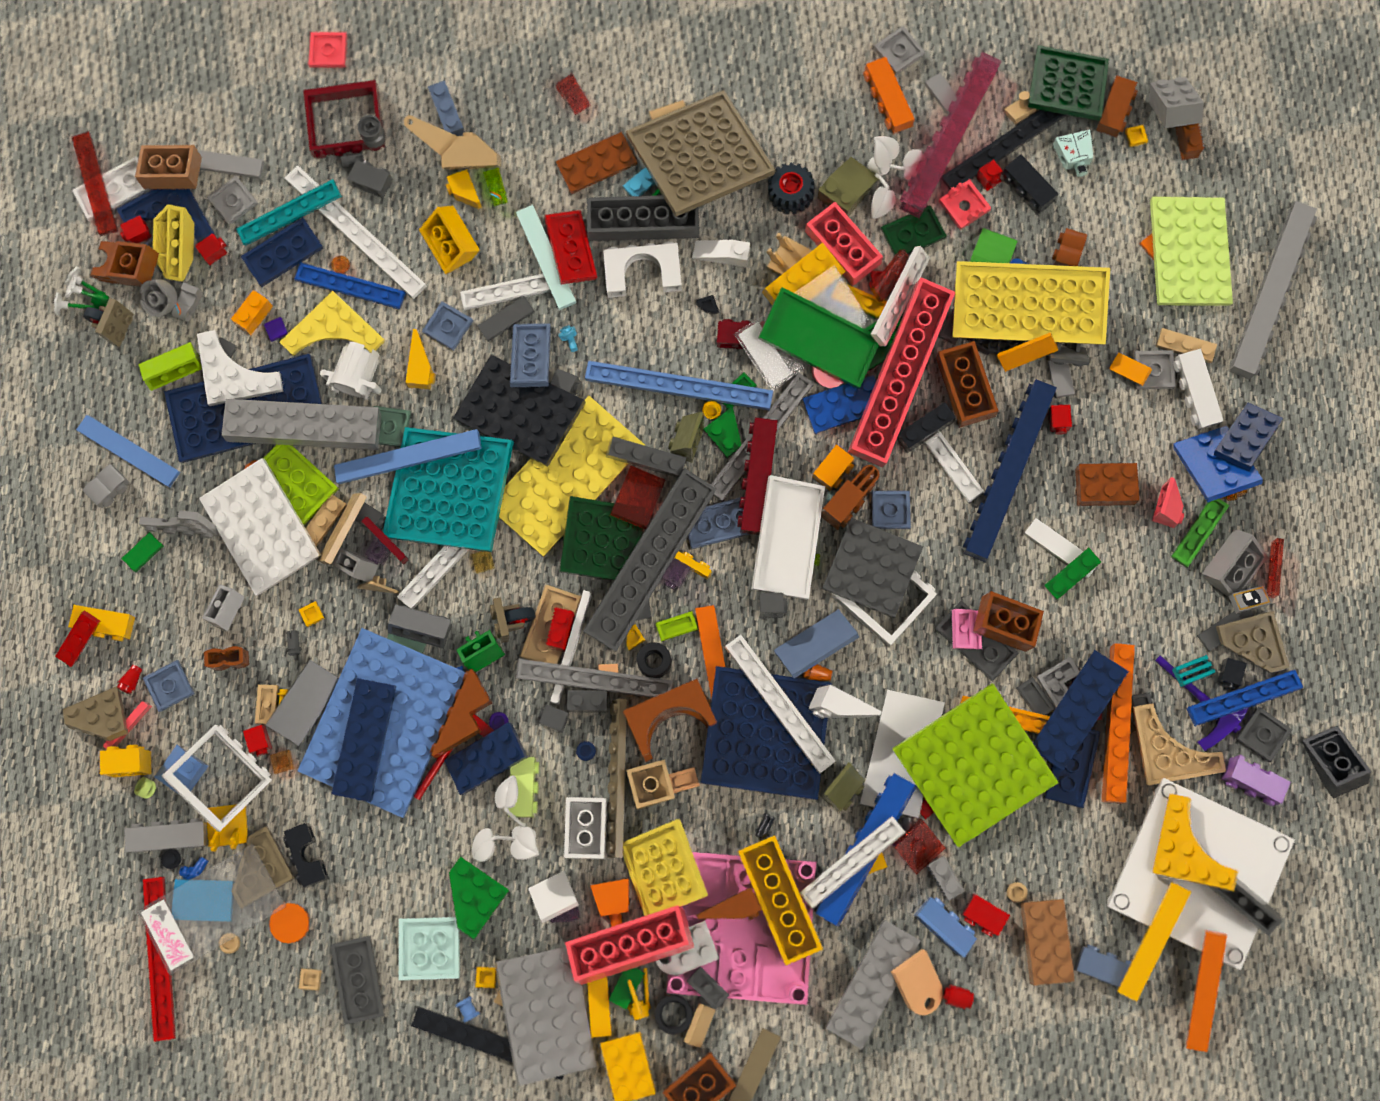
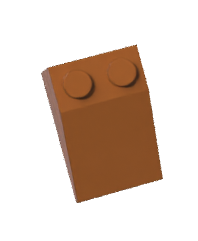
[697,887,762,920]

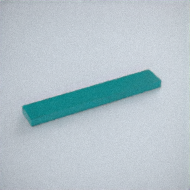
[236,179,342,246]

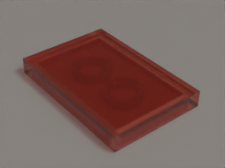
[610,466,666,529]

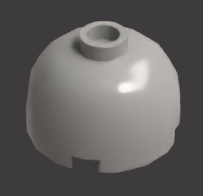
[139,279,178,317]

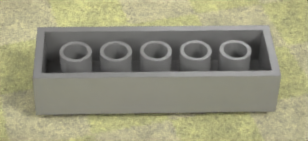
[825,920,920,1049]

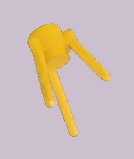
[628,967,651,1020]

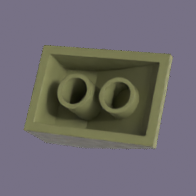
[817,157,879,217]
[668,412,704,463]
[821,762,865,812]

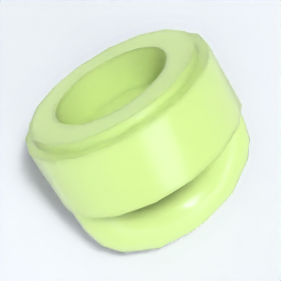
[134,777,156,799]

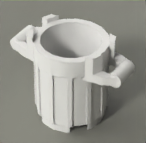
[320,342,382,400]

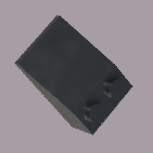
[1302,725,1372,799]

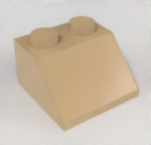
[626,760,675,810]

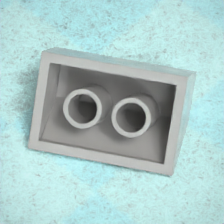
[1202,529,1268,597]

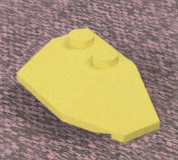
[153,205,194,282]

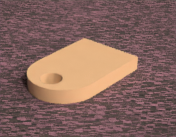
[891,949,943,1015]

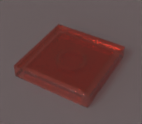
[892,819,946,875]

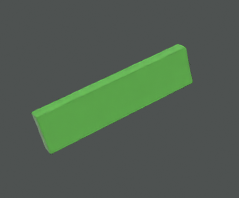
[1171,499,1230,568]

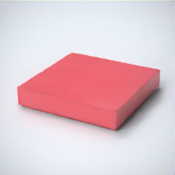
[309,32,347,68]

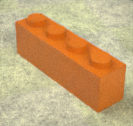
[863,56,915,134]

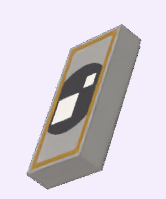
[1228,586,1271,614]

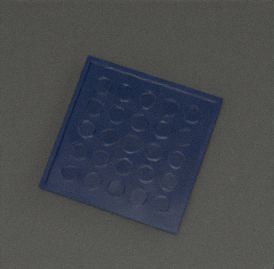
[700,666,832,800]

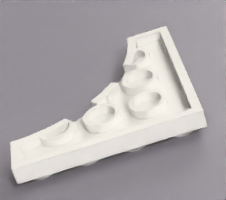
[197,330,284,406]

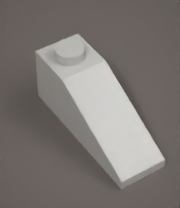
[692,240,750,267]

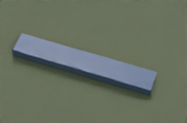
[76,415,180,488]

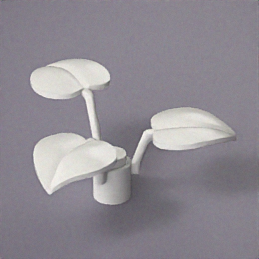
[868,136,926,219]
[472,775,539,862]

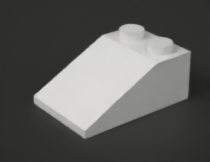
[808,685,882,719]

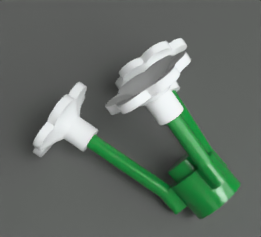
[54,266,110,316]

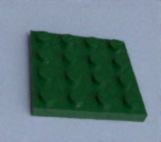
[1027,45,1109,121]
[559,496,645,581]

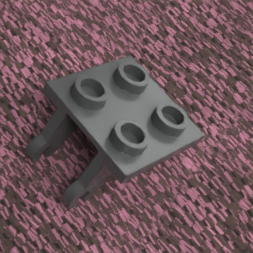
[1049,343,1089,367]

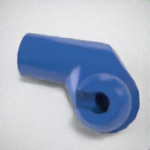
[179,856,209,880]

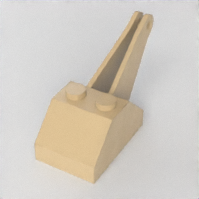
[404,115,501,170]

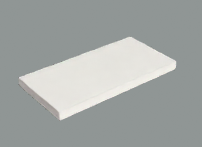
[751,475,825,600]
[860,690,945,819]

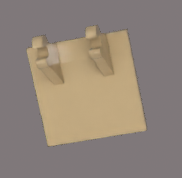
[767,233,812,275]

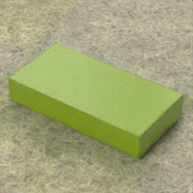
[656,611,698,642]

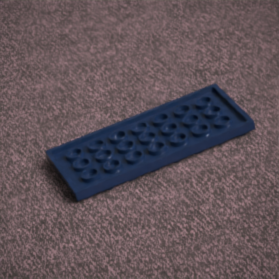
[164,353,322,463]

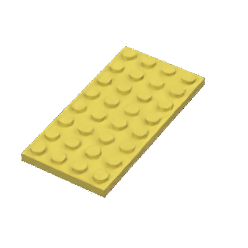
[952,261,1110,345]
[499,396,645,557]

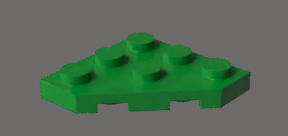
[449,856,509,940]

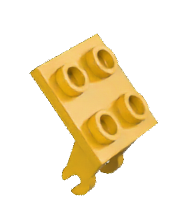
[207,804,248,852]

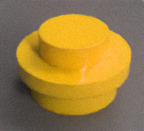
[702,400,721,419]

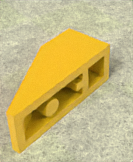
[406,329,435,390]

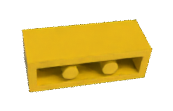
[68,605,135,642]

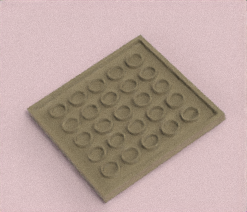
[626,90,775,216]

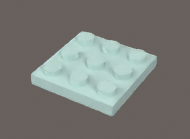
[399,917,460,980]

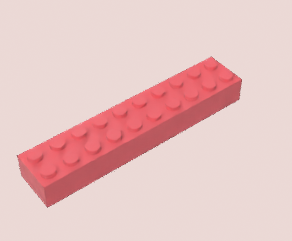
[847,277,955,467]

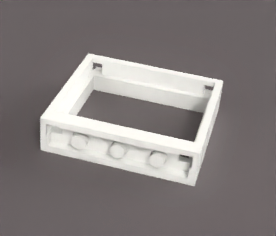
[831,571,937,648]
[161,724,272,832]

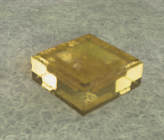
[472,551,495,573]

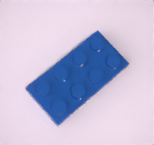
[803,375,876,434]

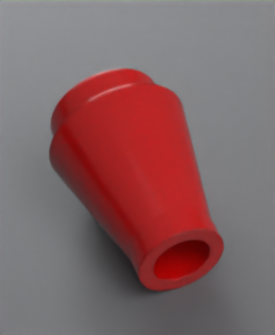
[117,664,142,695]

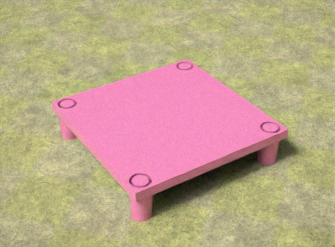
[666,852,816,1005]

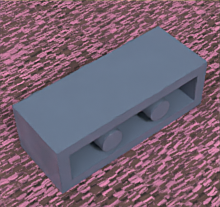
[428,80,465,136]
[1073,945,1132,988]

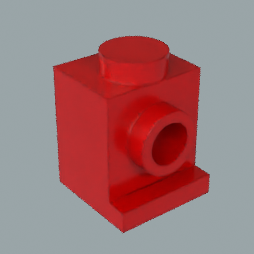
[976,160,1003,192]

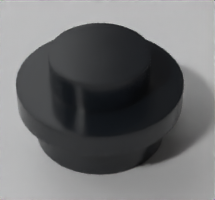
[161,849,181,869]

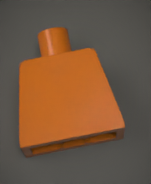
[591,879,629,927]

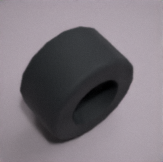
[636,642,672,678]

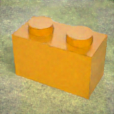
[231,290,273,335]
[812,444,855,491]

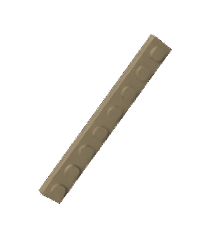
[606,699,627,858]

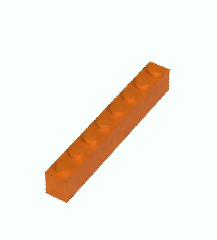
[1102,643,1135,804]

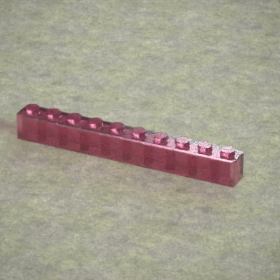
[899,52,1002,219]

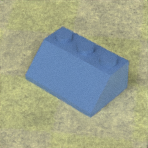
[914,897,977,958]

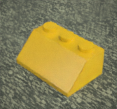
[419,206,480,274]

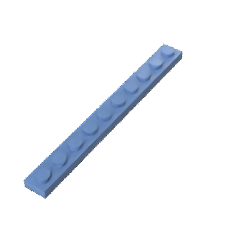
[585,361,773,411]

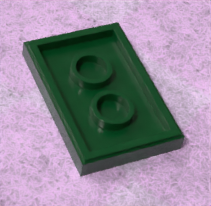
[880,205,947,260]

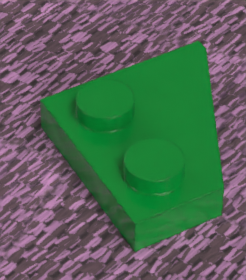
[704,407,742,459]

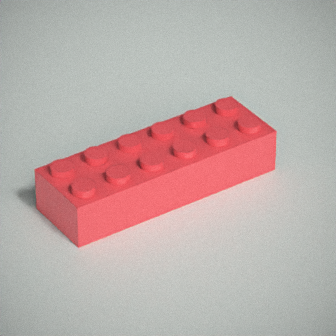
[565,905,694,985]

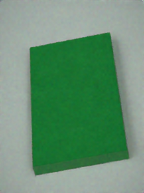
[757,287,879,389]

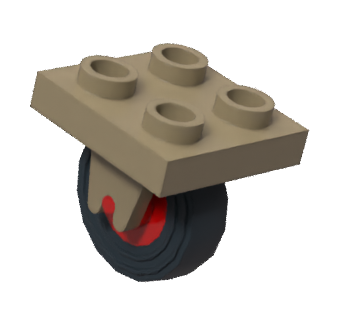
[83,298,134,347]
[490,597,536,643]

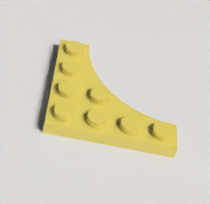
[280,291,385,356]

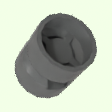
[357,115,386,148]

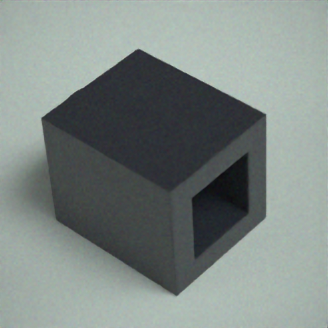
[1217,658,1247,690]

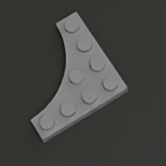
[139,510,219,538]

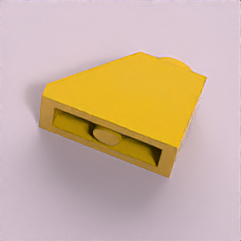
[445,169,482,209]

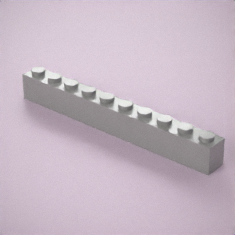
[1229,201,1317,379]

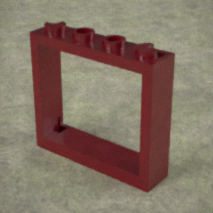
[303,80,385,159]

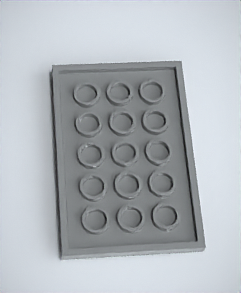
[495,947,597,1086]

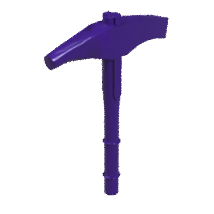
[1155,655,1249,751]

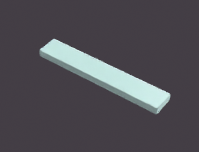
[516,205,576,310]

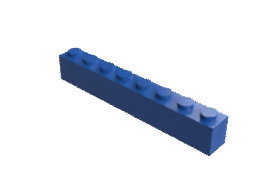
[815,773,917,926]

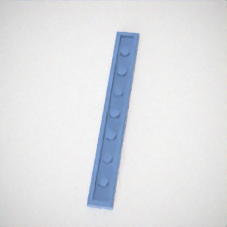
[334,429,482,484]

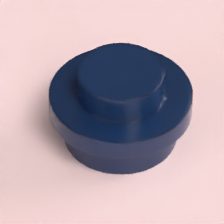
[576,741,596,761]

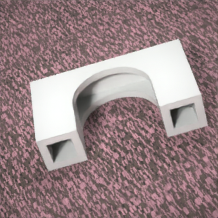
[603,241,682,298]

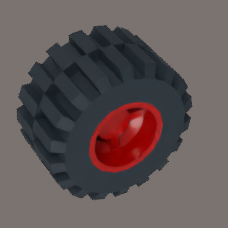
[768,162,814,214]

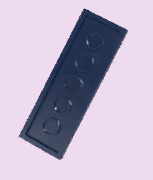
[1033,650,1129,771]
[331,678,397,802]

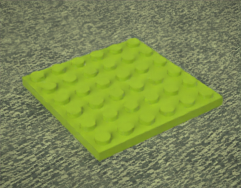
[892,683,1059,848]

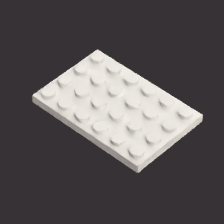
[199,458,322,596]

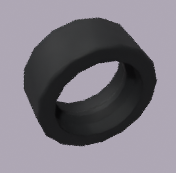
[654,995,693,1035]

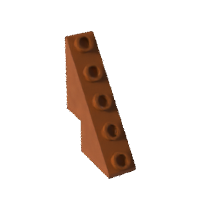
[430,669,492,758]

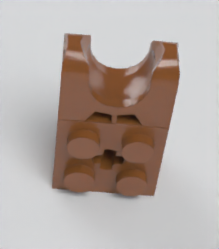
[90,241,159,287]
[821,465,880,530]

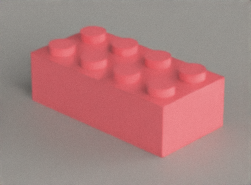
[805,202,883,286]

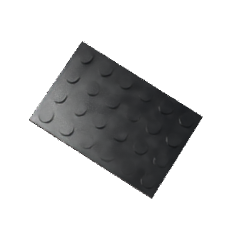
[453,355,586,467]

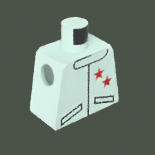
[1053,130,1093,177]

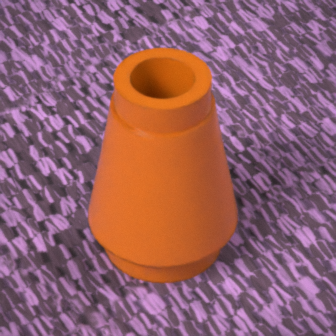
[803,664,833,682]

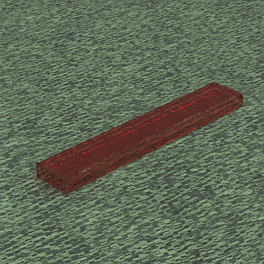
[71,131,118,236]

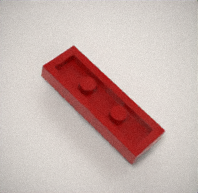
[55,610,101,667]

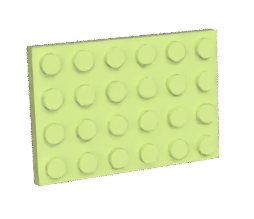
[1150,197,1233,306]

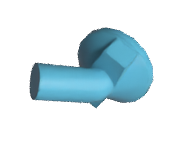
[558,325,578,352]

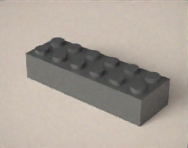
[587,195,699,241]

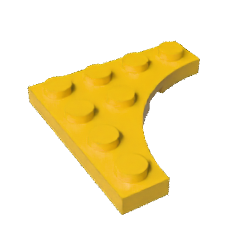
[1152,794,1238,891]

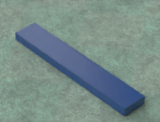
[294,262,406,310]
[1186,670,1304,727]

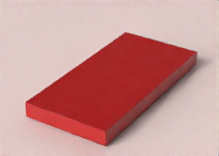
[544,210,597,284]

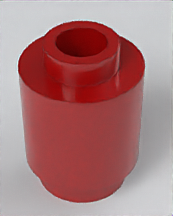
[943,984,974,1010]

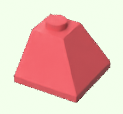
[1152,477,1184,528]

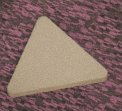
[357,576,399,594]

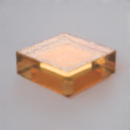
[270,750,295,774]

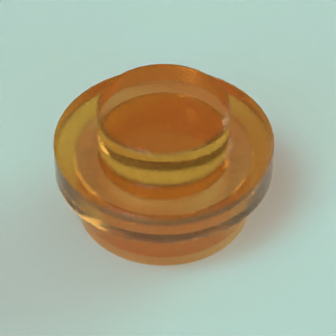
[331,256,350,274]

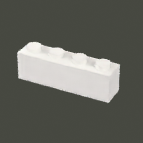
[1173,349,1224,430]

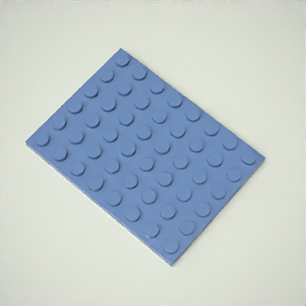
[298,628,465,818]

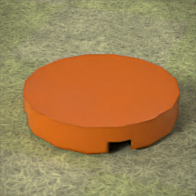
[269,903,310,944]

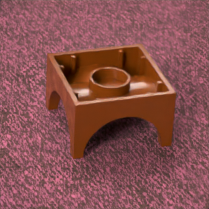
[623,679,717,762]

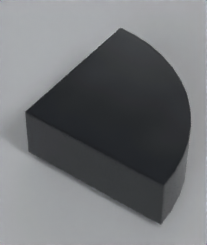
[696,295,719,314]

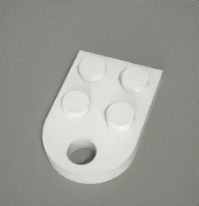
[656,921,719,975]

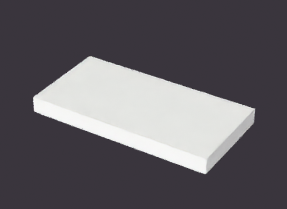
[72,156,151,222]

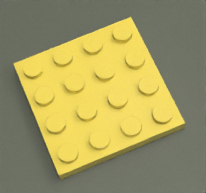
[623,819,708,916]

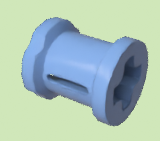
[455,996,480,1023]

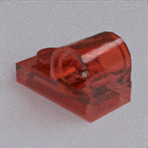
[555,73,591,115]

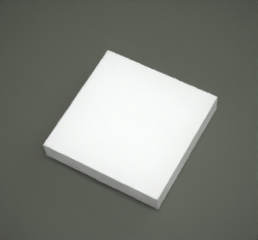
[528,871,579,923]

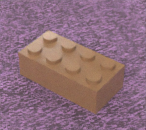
[1020,899,1075,985]

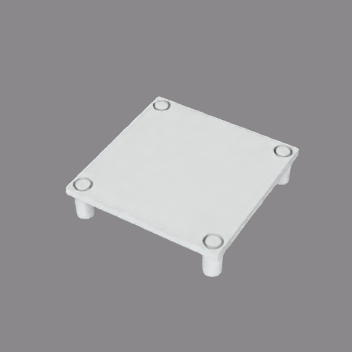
[1107,778,1295,970]

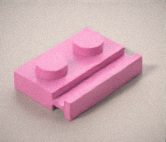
[952,609,982,650]

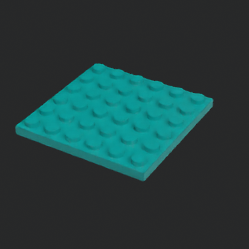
[383,427,514,552]

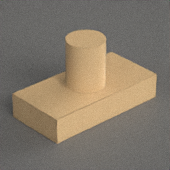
[1005,91,1039,124]

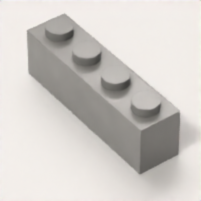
[125,818,208,853]

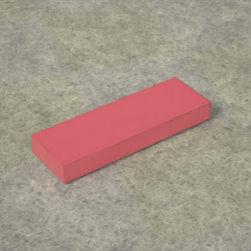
[103,701,152,749]

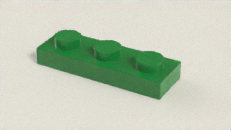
[1044,547,1102,600]

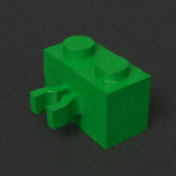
[456,630,505,672]

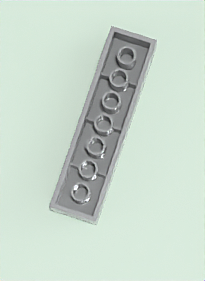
[222,399,381,450]

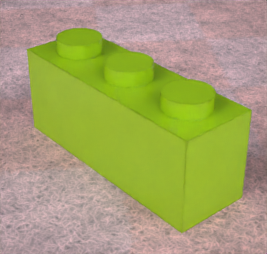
[138,342,202,391]

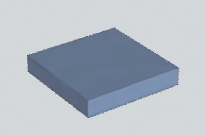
[422,301,473,351]
[871,491,911,529]
[143,660,195,712]

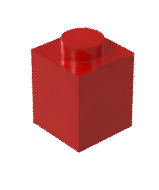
[120,215,152,244]
[195,234,228,266]
[1048,404,1072,435]
[243,725,272,757]

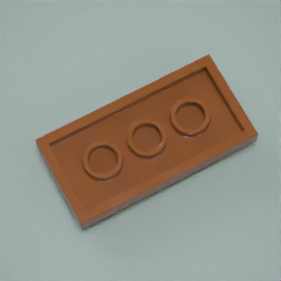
[556,132,637,194]

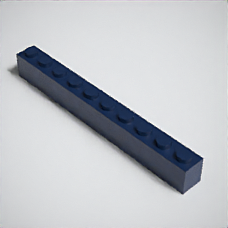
[963,379,1057,562]

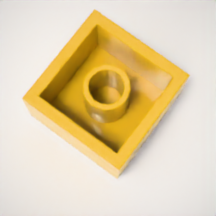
[100,745,152,778]

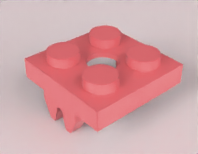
[939,179,991,230]

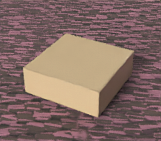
[299,968,322,991]

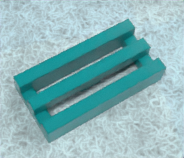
[1172,655,1216,687]

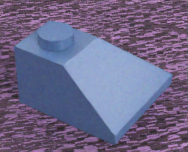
[154,745,208,793]

